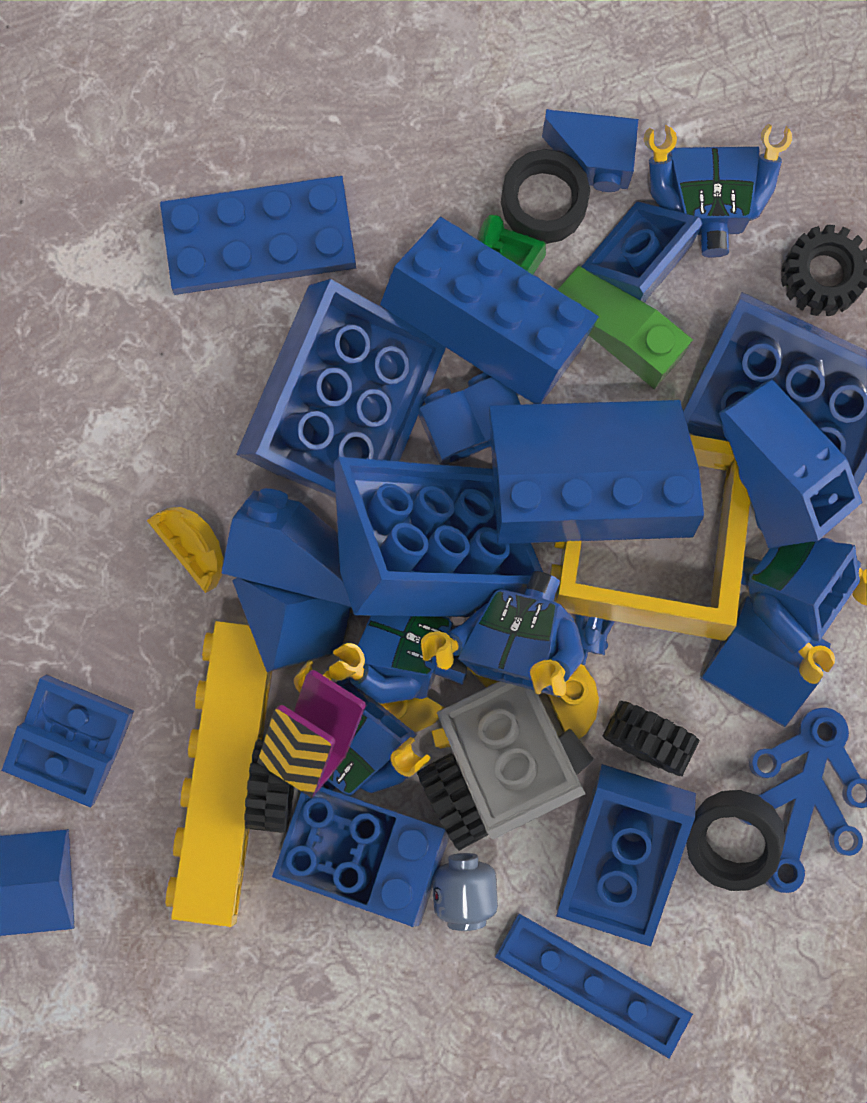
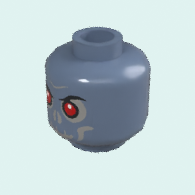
[432,853,498,931]

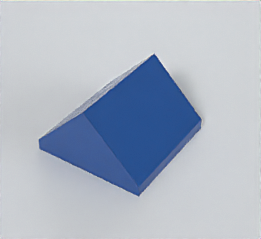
[581,201,703,303]
[232,578,351,672]
[700,596,831,727]
[0,829,75,936]

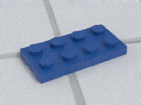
[160,176,356,295]

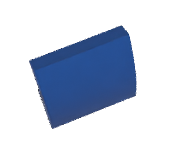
[1,675,134,808]

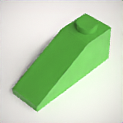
[558,266,693,390]

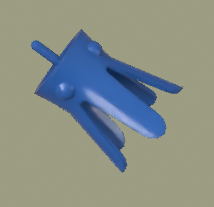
[575,614,615,665]

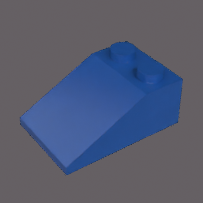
[221,488,351,607]
[556,764,696,947]

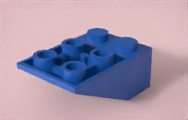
[719,379,863,548]
[272,787,449,927]

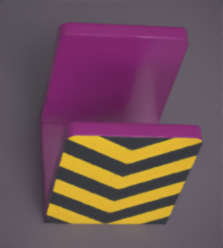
[257,670,366,798]

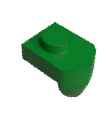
[477,215,546,274]

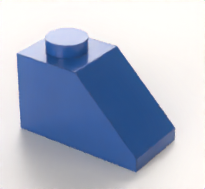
[542,109,639,192]

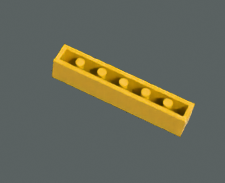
[165,621,272,927]

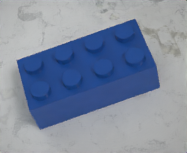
[380,216,599,404]

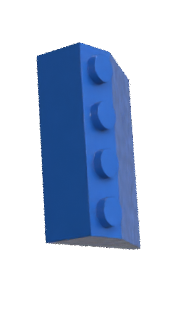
[236,279,446,498]
[683,292,867,488]
[489,400,704,544]
[334,457,543,617]

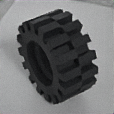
[781,224,867,316]
[602,700,700,776]
[244,739,294,833]
[417,752,488,851]

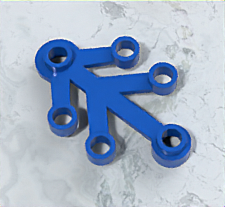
[739,708,867,893]

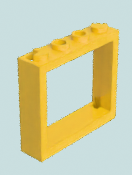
[550,435,750,641]

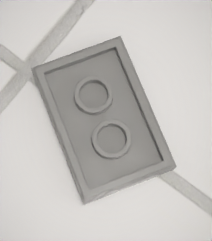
[437,681,585,840]

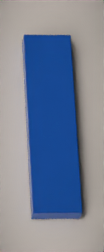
[495,913,693,1059]

